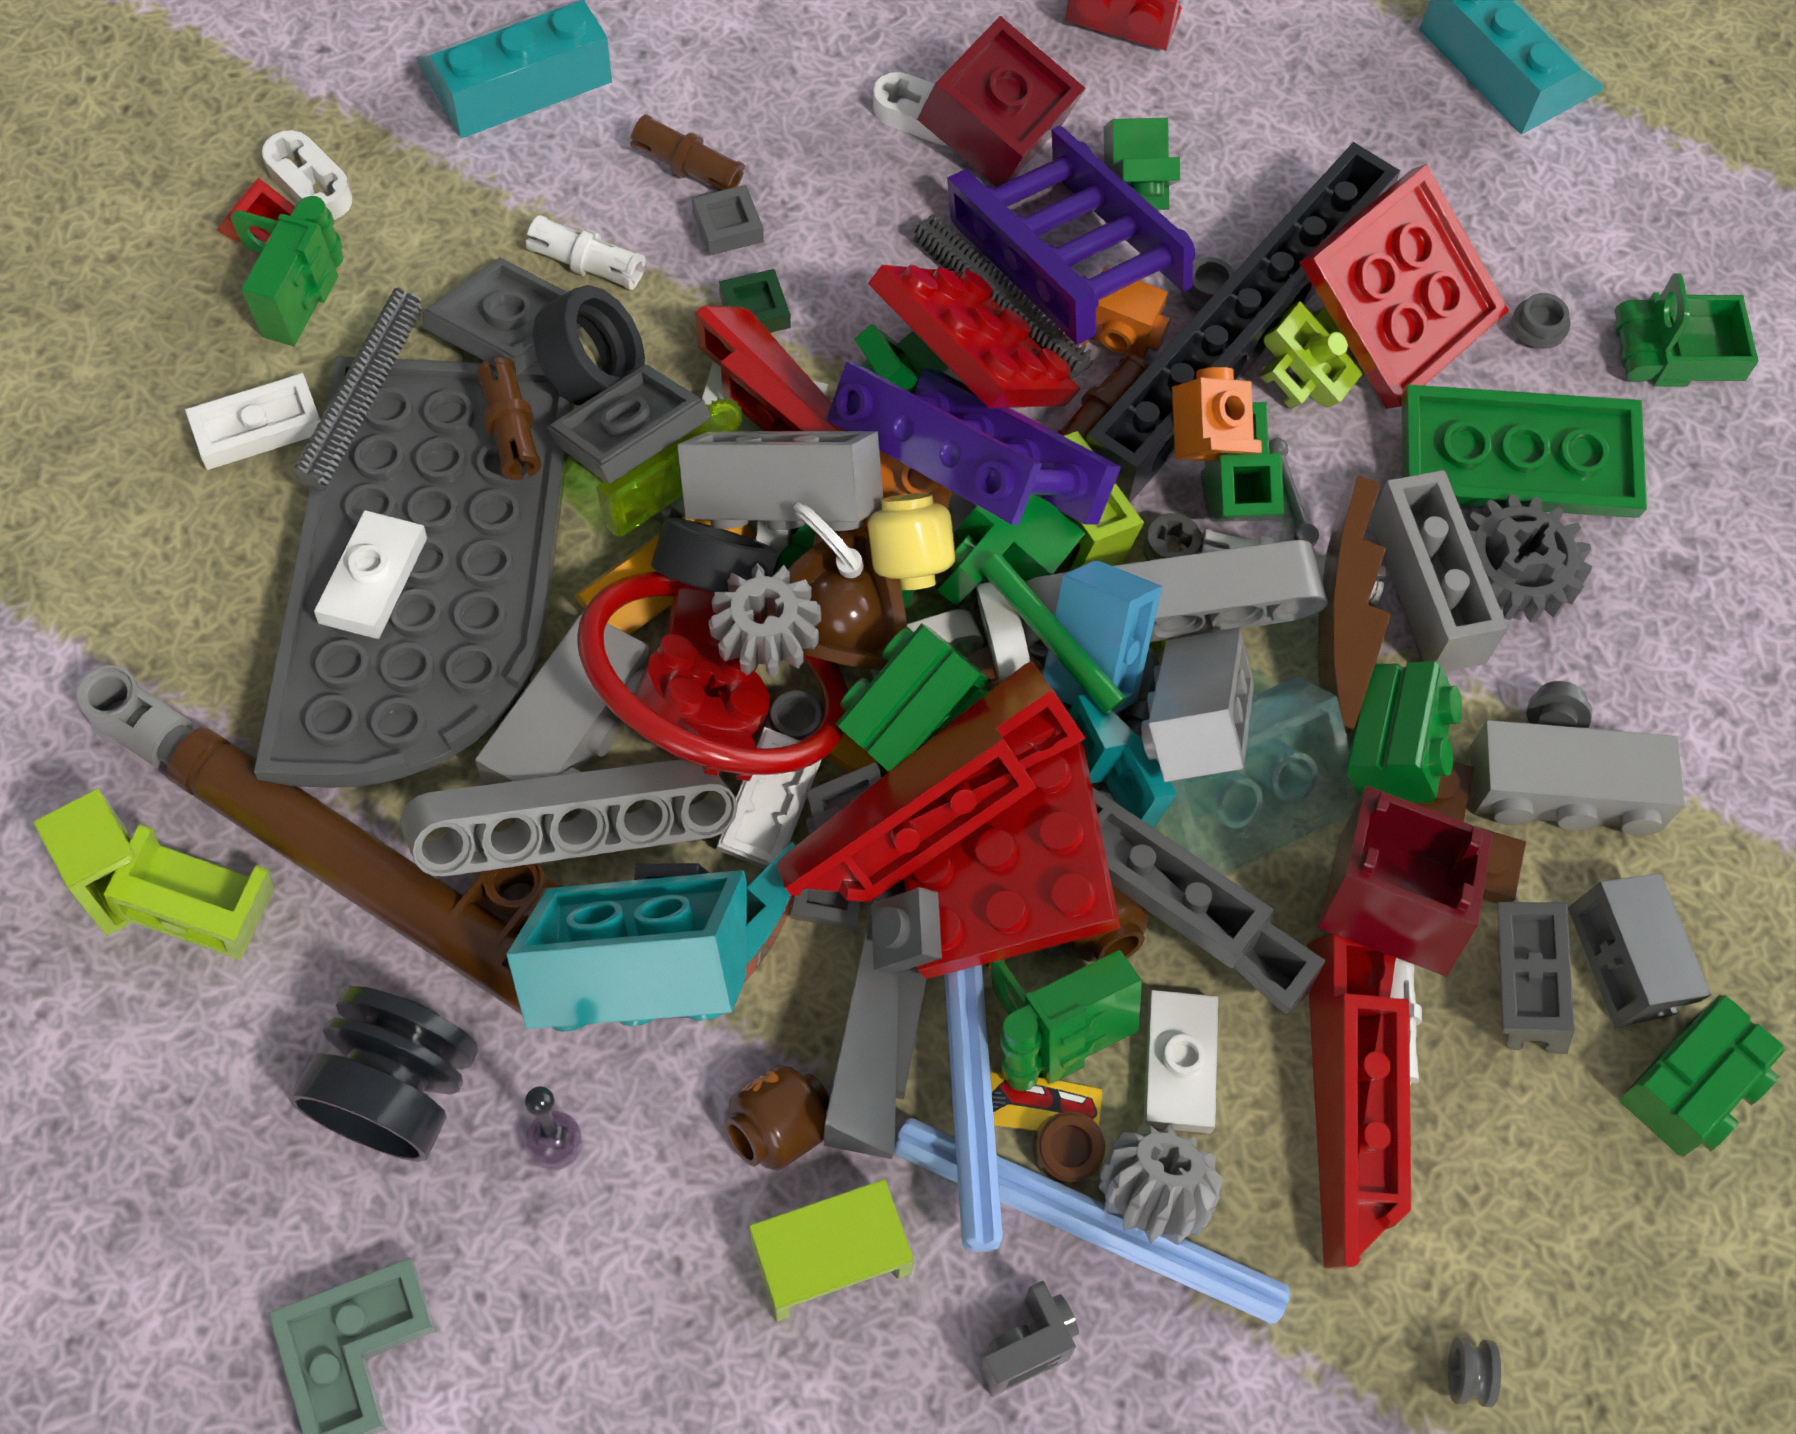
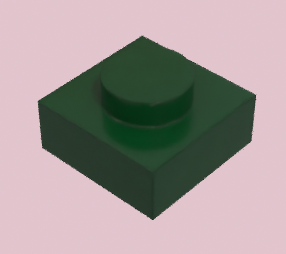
[719,269,791,333]

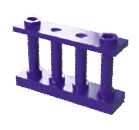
[947,125,1195,345]
[826,361,1121,525]

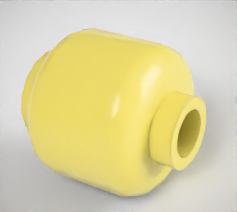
[868,493,955,590]

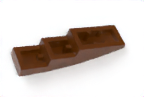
[1318,475,1392,742]

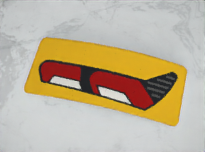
[990,1072,1102,1131]

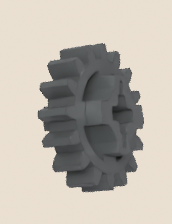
[1466,494,1592,623]

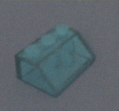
[1156,676,1359,874]

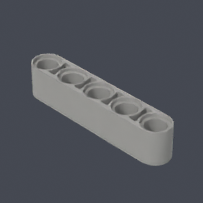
[1020,540,1328,657]
[400,759,738,877]

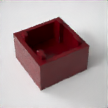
[917,16,1086,187]
[1318,785,1493,977]

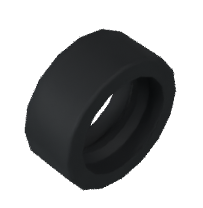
[532,285,645,405]
[651,517,779,593]

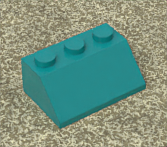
[416,0,612,139]
[1419,0,1604,135]
[507,870,747,1032]

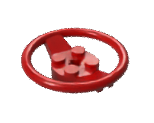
[577,571,848,781]

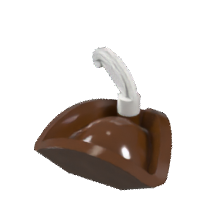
[788,502,907,671]

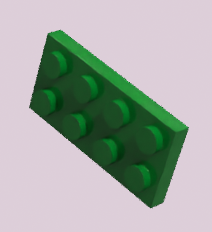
[1402,384,1647,518]

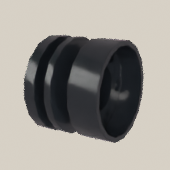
[288,986,478,1162]

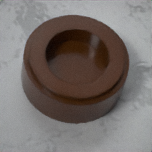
[1033,1111,1105,1182]

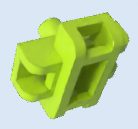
[1260,301,1363,409]

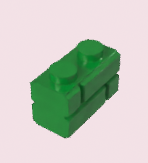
[836,623,989,772]
[1346,661,1462,803]
[1619,994,1785,1157]

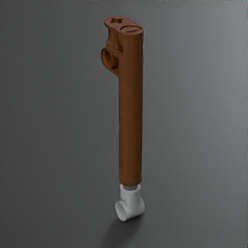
[76,665,565,1015]

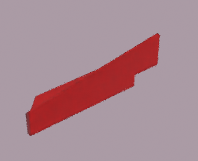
[695,305,845,431]
[777,662,1085,902]
[1306,933,1411,1269]

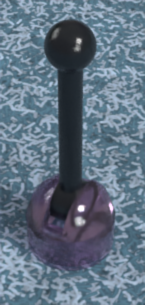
[525,1086,583,1170]

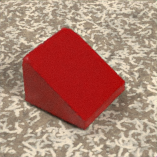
[217,177,295,243]

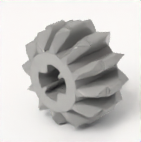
[709,563,821,679]
[1098,1122,1224,1245]

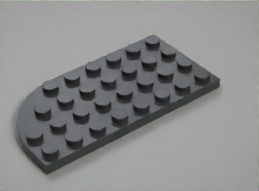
[254,356,574,788]

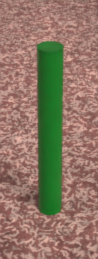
[980,553,1126,715]

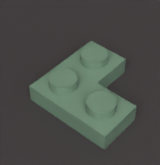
[268,1258,436,1434]

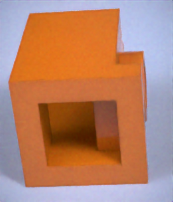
[1080,267,1171,359]
[1172,367,1262,462]

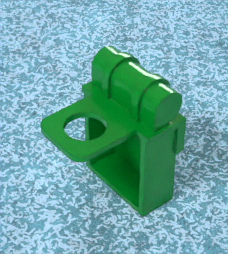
[231,196,344,347]
[1614,273,1759,387]
[991,950,1142,1091]

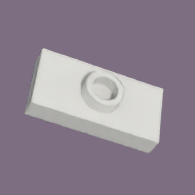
[314,511,427,639]
[715,727,821,869]
[1143,990,1218,1134]

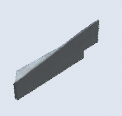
[1092,787,1326,1014]
[824,879,927,1159]

